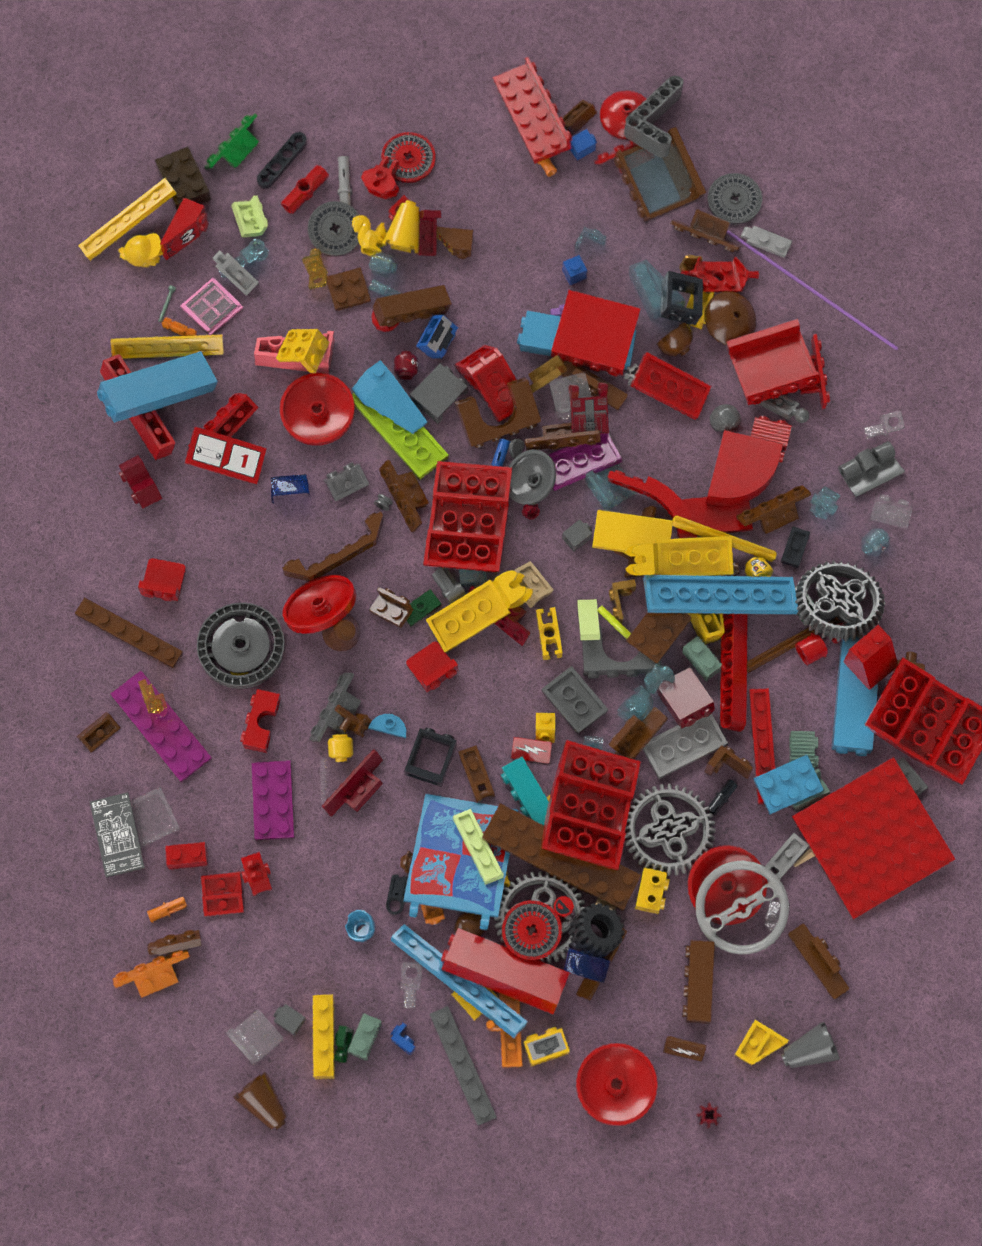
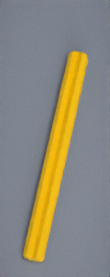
[672,516,777,562]

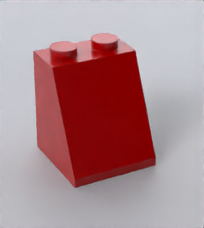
[843,625,898,690]

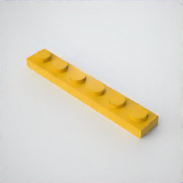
[79,178,177,261]
[110,335,224,359]

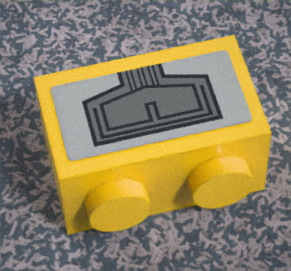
[523,1027,570,1067]

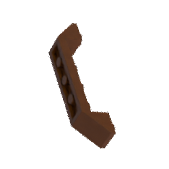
[282,512,383,581]

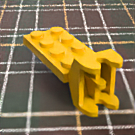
[624,536,734,576]
[426,571,533,653]

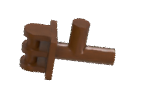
[335,705,372,738]

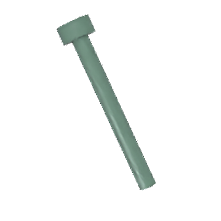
[158,285,176,322]

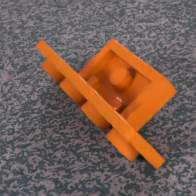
[113,949,190,998]

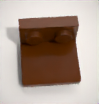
[705,745,753,779]

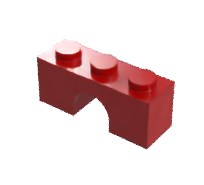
[240,689,281,753]

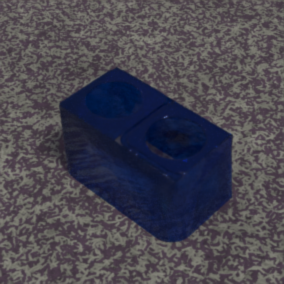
[271,474,311,504]
[564,948,611,983]

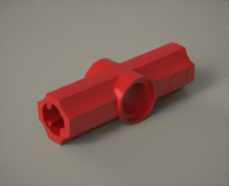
[281,165,329,214]

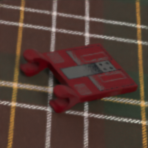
[568,382,609,434]

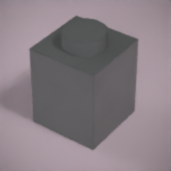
[562,520,592,552]
[274,1004,306,1036]

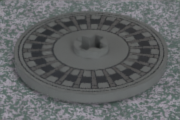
[707,173,762,224]
[308,201,359,256]

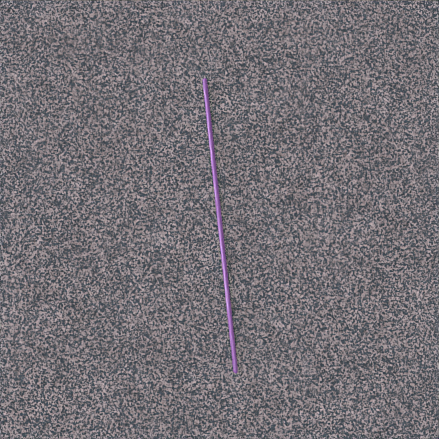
[727,230,898,350]

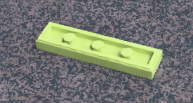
[453,809,504,885]

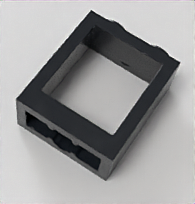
[661,271,703,325]
[404,727,457,787]

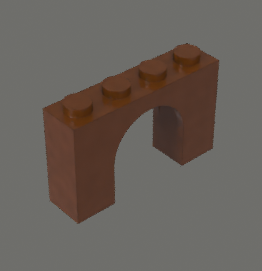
[454,377,542,448]

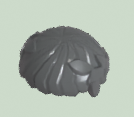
[709,404,741,433]

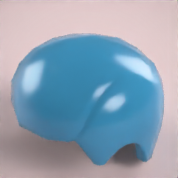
[345,910,376,942]

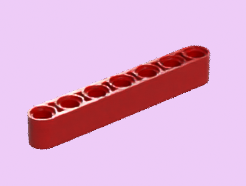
[720,613,748,732]

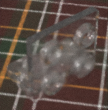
[226,1010,284,1066]

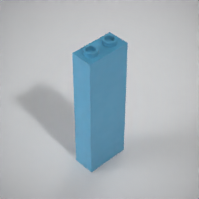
[517,311,636,370]
[97,351,218,423]
[832,636,878,756]

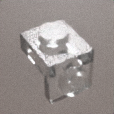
[764,899,790,931]

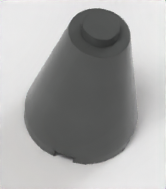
[781,1022,840,1068]

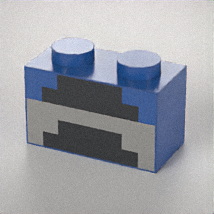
[416,315,458,359]

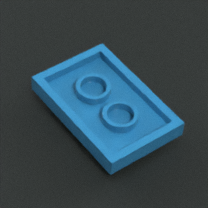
[753,755,824,814]

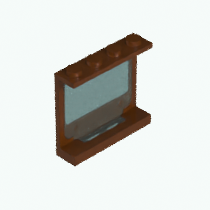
[614,127,707,222]

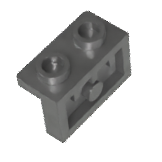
[324,462,369,501]

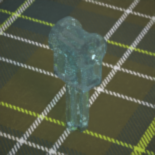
[218,239,268,279]

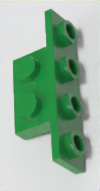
[205,114,259,169]

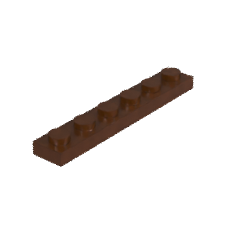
[74,597,183,668]

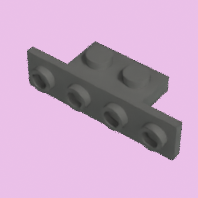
[309,673,361,742]

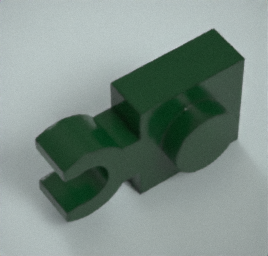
[334,1025,354,1063]

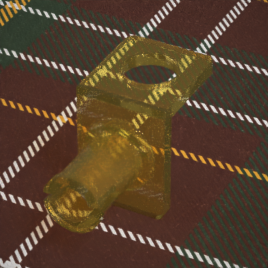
[302,248,328,289]

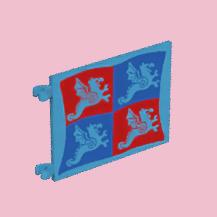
[404,794,518,930]

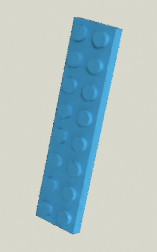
[643,575,799,614]

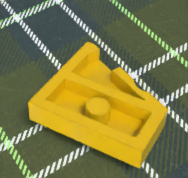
[734,1020,789,1066]

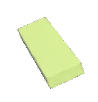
[577,599,600,640]

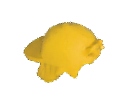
[118,233,163,268]

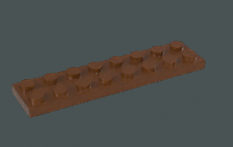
[482,803,641,911]

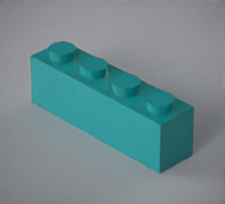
[500,757,549,825]

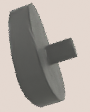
[509,439,524,459]

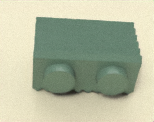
[682,636,722,682]
[789,731,819,770]
[348,1014,382,1061]

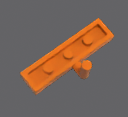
[486,993,522,1068]

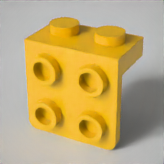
[276,329,330,373]

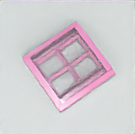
[180,278,243,335]

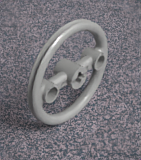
[696,861,789,954]

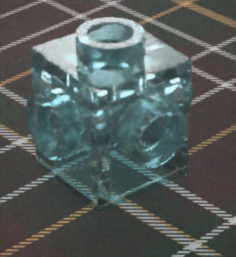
[809,486,841,520]

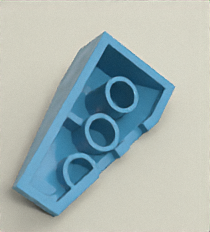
[352,360,427,434]

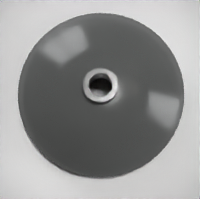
[509,450,556,505]

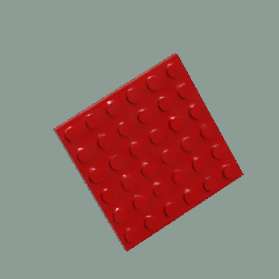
[792,757,956,919]

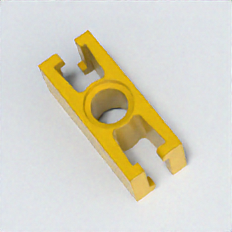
[536,607,563,660]

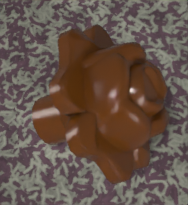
[400,851,413,875]

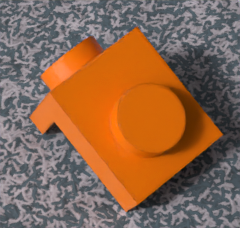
[420,904,445,925]

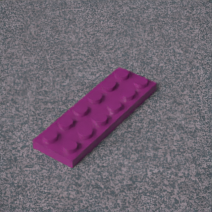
[110,671,212,782]

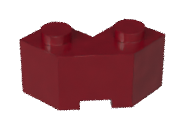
[118,455,163,509]

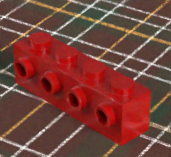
[188,393,259,447]

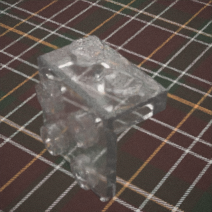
[549,373,591,421]

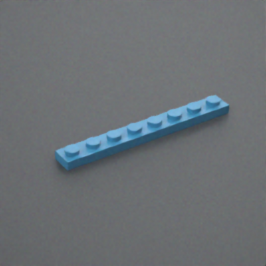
[390,924,528,1038]

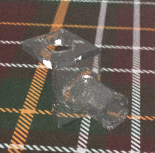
[864,411,905,440]
[400,962,422,1008]

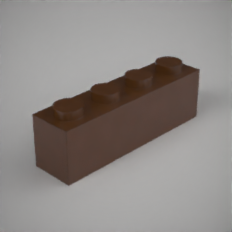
[372,285,452,326]
[682,940,715,1024]

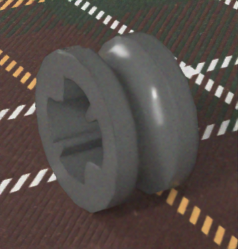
[374,494,393,511]

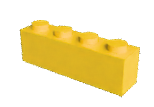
[313,995,335,1079]

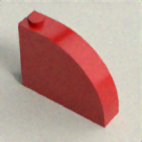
[706,430,785,506]

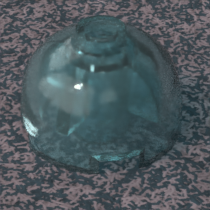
[617,685,654,721]

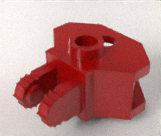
[361,156,400,200]
[241,852,272,896]

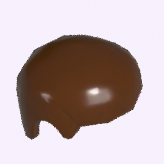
[454,912,485,937]

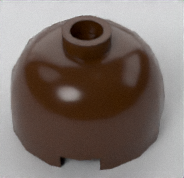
[656,322,693,356]

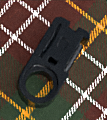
[386,874,408,915]

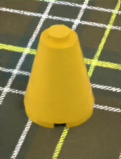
[382,200,419,253]

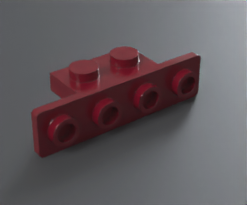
[467,586,531,646]
[322,749,383,817]

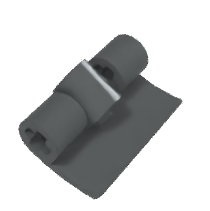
[838,441,905,497]

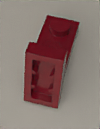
[417,210,441,256]

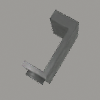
[410,364,468,423]

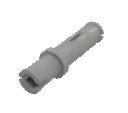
[338,156,352,206]

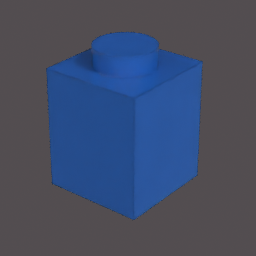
[570,129,597,161]
[562,255,587,285]

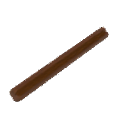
[747,617,841,673]

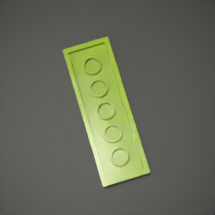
[352,393,449,480]

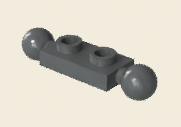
[759,395,810,423]

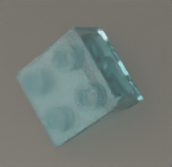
[585,464,637,511]

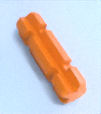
[162,317,197,336]

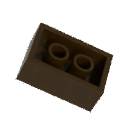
[155,146,211,211]

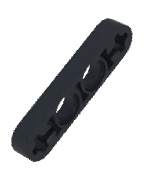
[257,132,307,189]

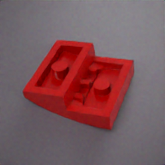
[201,871,244,916]

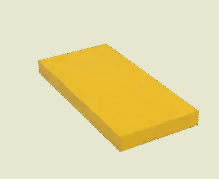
[592,510,672,552]

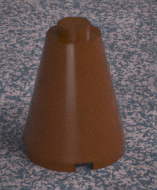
[322,614,360,651]
[233,1072,287,1130]

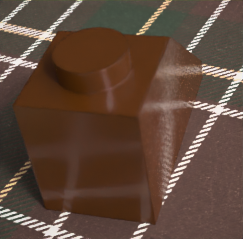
[437,227,473,259]

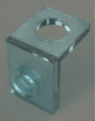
[574,226,607,253]

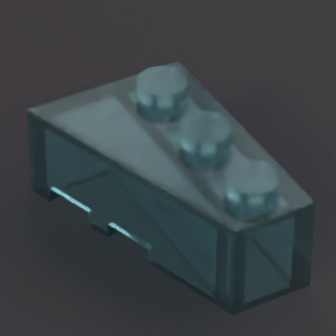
[628,260,686,321]

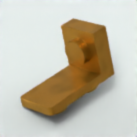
[609,579,636,624]

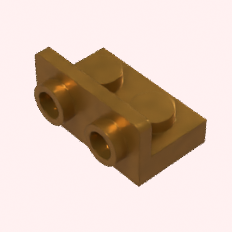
[528,355,568,393]

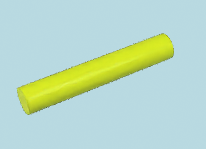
[597,606,631,639]

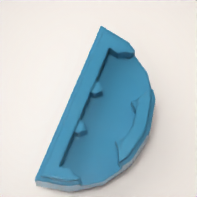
[368,714,407,738]

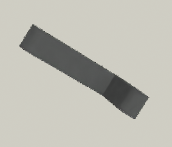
[624,76,684,157]

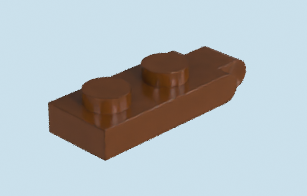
[147,930,202,955]

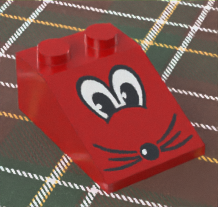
[160,198,209,260]

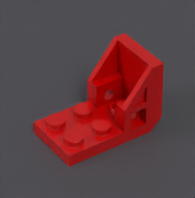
[455,345,517,422]

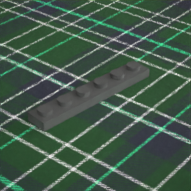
[430,1006,497,1126]

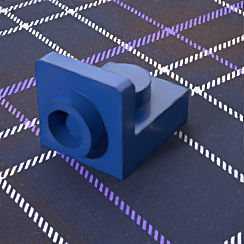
[391,1023,415,1056]

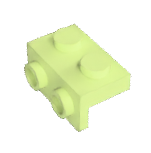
[231,196,268,238]

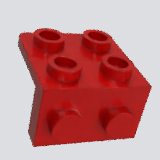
[138,558,186,601]
[406,641,458,692]

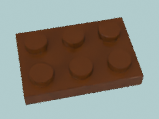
[626,612,692,664]

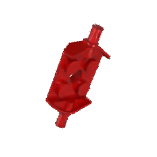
[681,257,759,292]

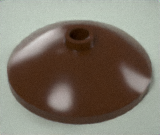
[704,291,756,345]

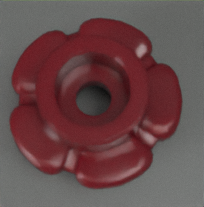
[522,504,540,520]

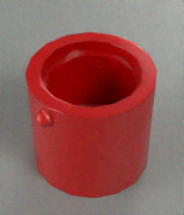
[795,633,828,666]

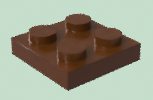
[326,267,371,311]

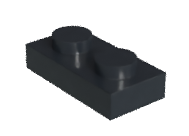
[780,526,810,568]

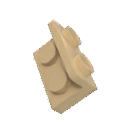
[514,561,554,608]

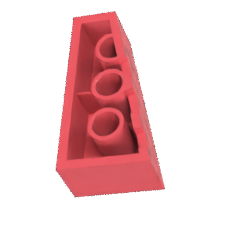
[254,331,334,374]

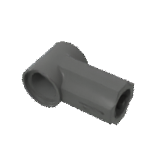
[432,567,466,605]

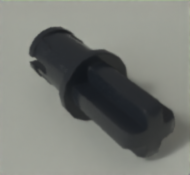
[707,779,737,816]

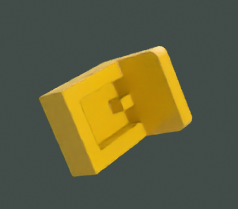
[535,713,555,743]

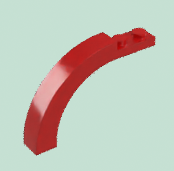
[607,470,697,539]

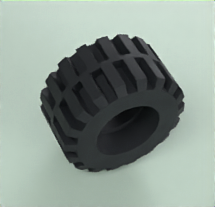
[569,903,625,959]

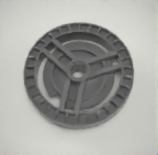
[197,602,285,689]

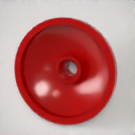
[600,90,646,140]

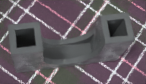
[582,626,661,679]

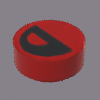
[554,896,574,917]

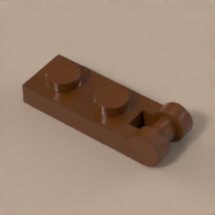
[458,745,495,803]

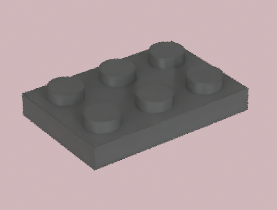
[542,666,608,735]

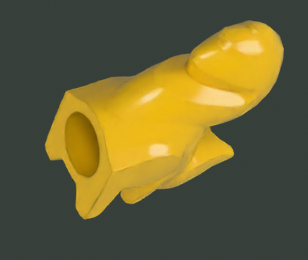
[352,215,387,257]

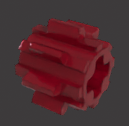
[696,1102,722,1129]

